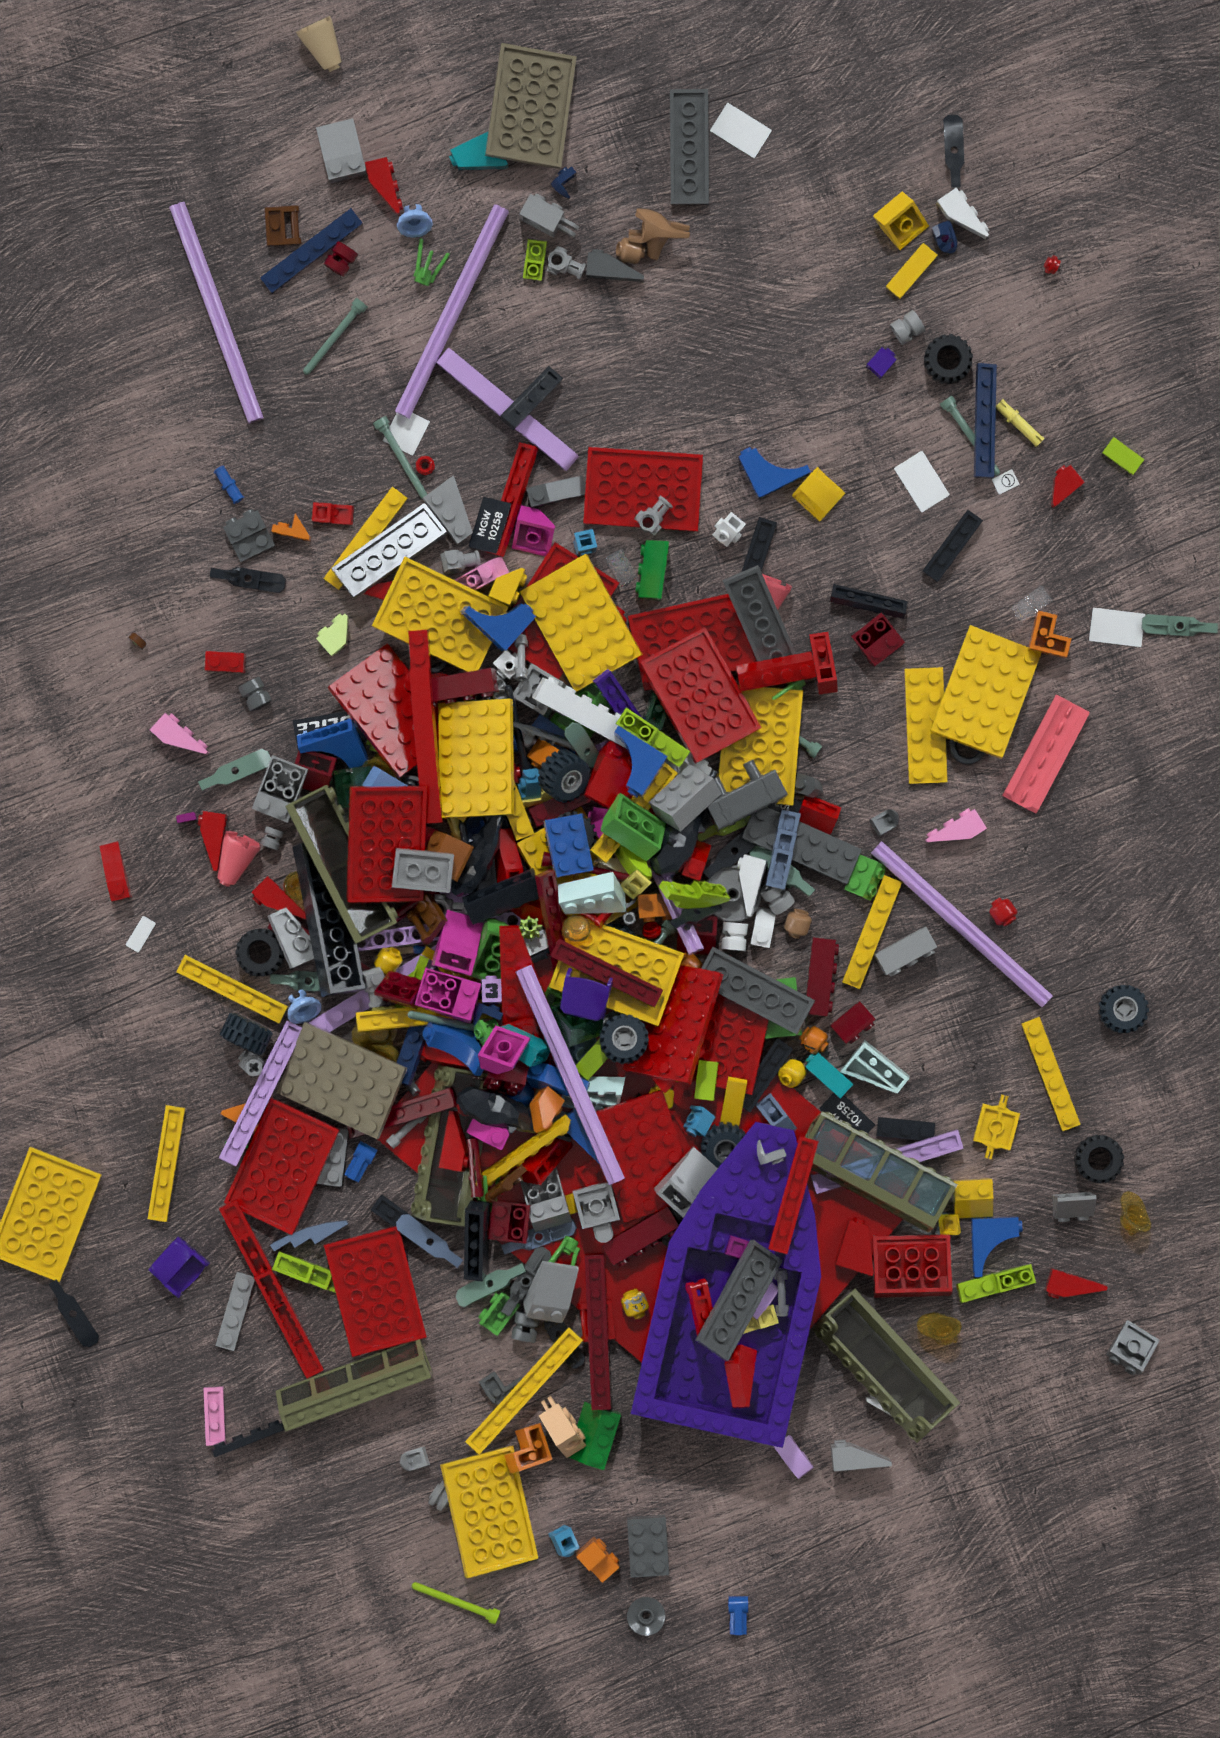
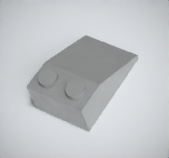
[316,118,367,184]
[1052,1192,1096,1222]
[523,1261,579,1323]
[830,1440,892,1471]

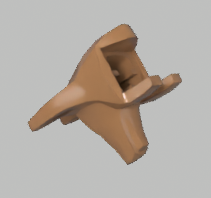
[628,208,690,260]

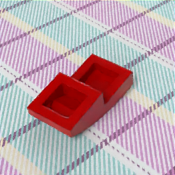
[312,502,354,525]

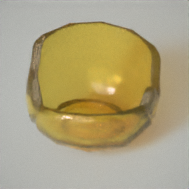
[283,871,303,901]
[562,915,591,946]

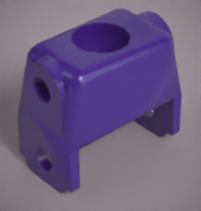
[560,968,613,1021]
[148,1236,210,1298]

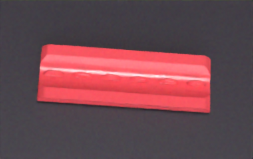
[1002,694,1090,814]

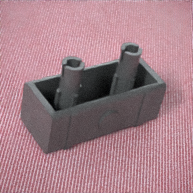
[705,759,788,832]

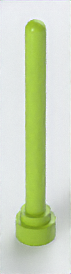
[412,1582,501,1625]

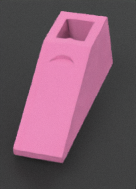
[455,557,509,591]
[150,713,209,754]
[925,808,987,842]

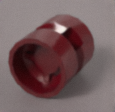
[323,241,358,277]

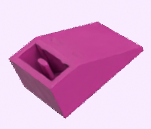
[431,910,483,976]
[414,968,482,1024]

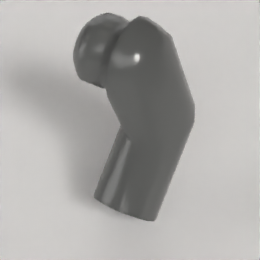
[404,1072,421,1097]

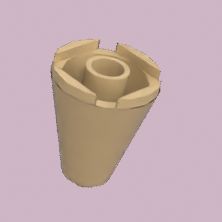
[296,16,342,72]

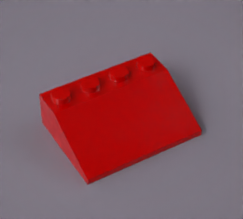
[584,740,676,817]
[873,1235,952,1298]

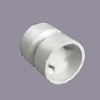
[721,922,748,951]

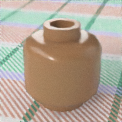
[616,237,645,264]
[784,909,812,939]

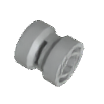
[260,826,284,850]

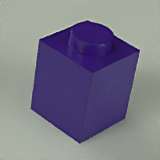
[866,347,897,379]

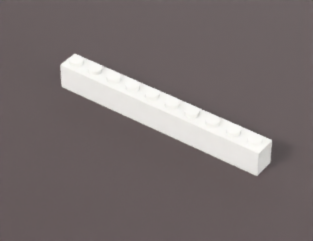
[532,676,712,775]

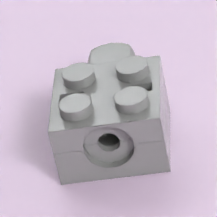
[519,193,579,238]
[513,663,566,718]
[573,1182,620,1243]

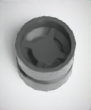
[238,676,272,712]
[511,1311,540,1343]

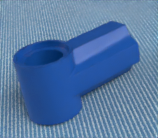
[344,1141,378,1182]
[728,1596,748,1635]

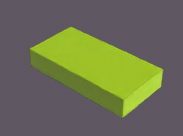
[1102,437,1145,476]
[694,1060,719,1101]

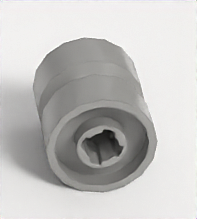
[890,310,926,345]
[759,884,795,915]

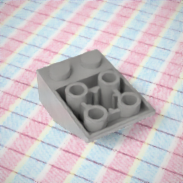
[252,755,308,823]
[654,1146,717,1218]
[520,1167,572,1232]

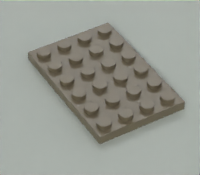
[485,43,577,169]
[276,1022,407,1139]

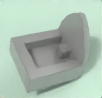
[757,1140,786,1165]
[400,1446,430,1471]

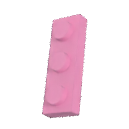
[204,1386,226,1446]

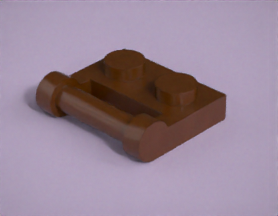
[264,205,302,247]
[406,893,448,945]
[485,1165,527,1203]

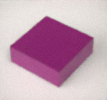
[176,812,198,823]
[724,1235,749,1259]

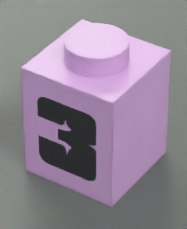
[482,976,502,1005]

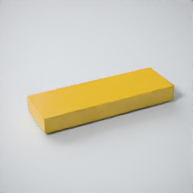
[886,243,938,299]
[720,1077,747,1126]

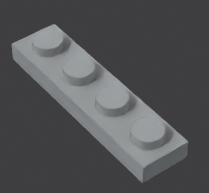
[215,1271,255,1351]

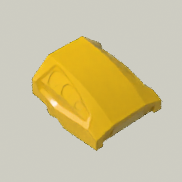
[792,467,845,522]

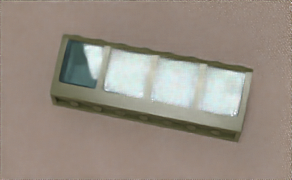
[805,1111,958,1233]

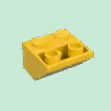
[489,568,527,607]

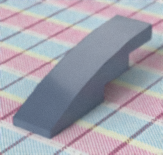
[766,809,801,890]
[270,1220,349,1251]

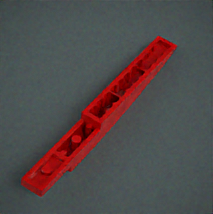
[408,630,443,824]
[219,1199,324,1378]

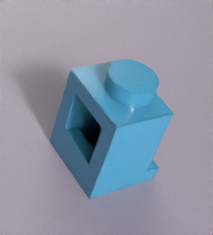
[573,529,597,556]
[518,768,541,800]
[683,1105,715,1137]
[548,1525,580,1557]

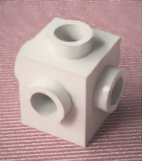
[712,512,746,547]
[493,650,518,680]

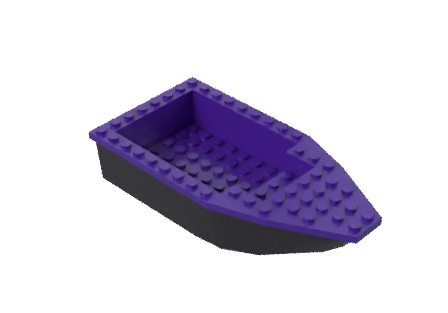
[631,1122,821,1448]

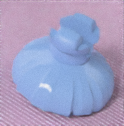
[397,204,433,238]
[288,990,321,1024]

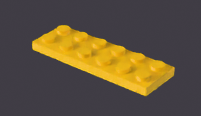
[904,667,947,784]

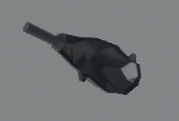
[650,770,719,877]
[451,788,515,897]
[456,1087,572,1143]

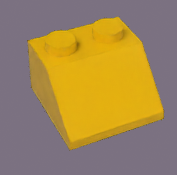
[873,191,929,250]
[953,1178,994,1218]

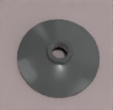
[627,1597,665,1636]

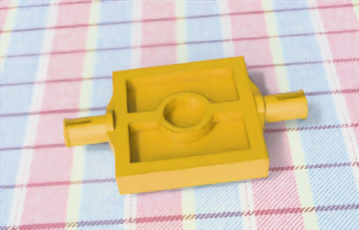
[973,1094,1020,1159]

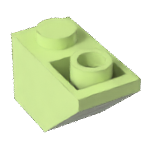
[316,614,349,657]

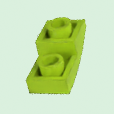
[523,239,547,281]

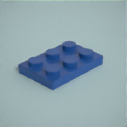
[543,814,594,878]

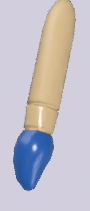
[379,945,425,954]

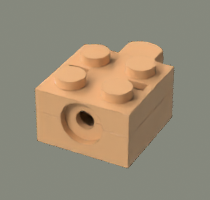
[539,1396,586,1458]

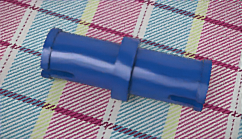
[214,465,244,504]

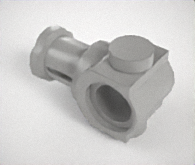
[546,246,587,280]
[634,495,673,536]
[440,550,480,575]
[434,894,468,915]
[362,967,386,1008]
[238,1050,266,1077]

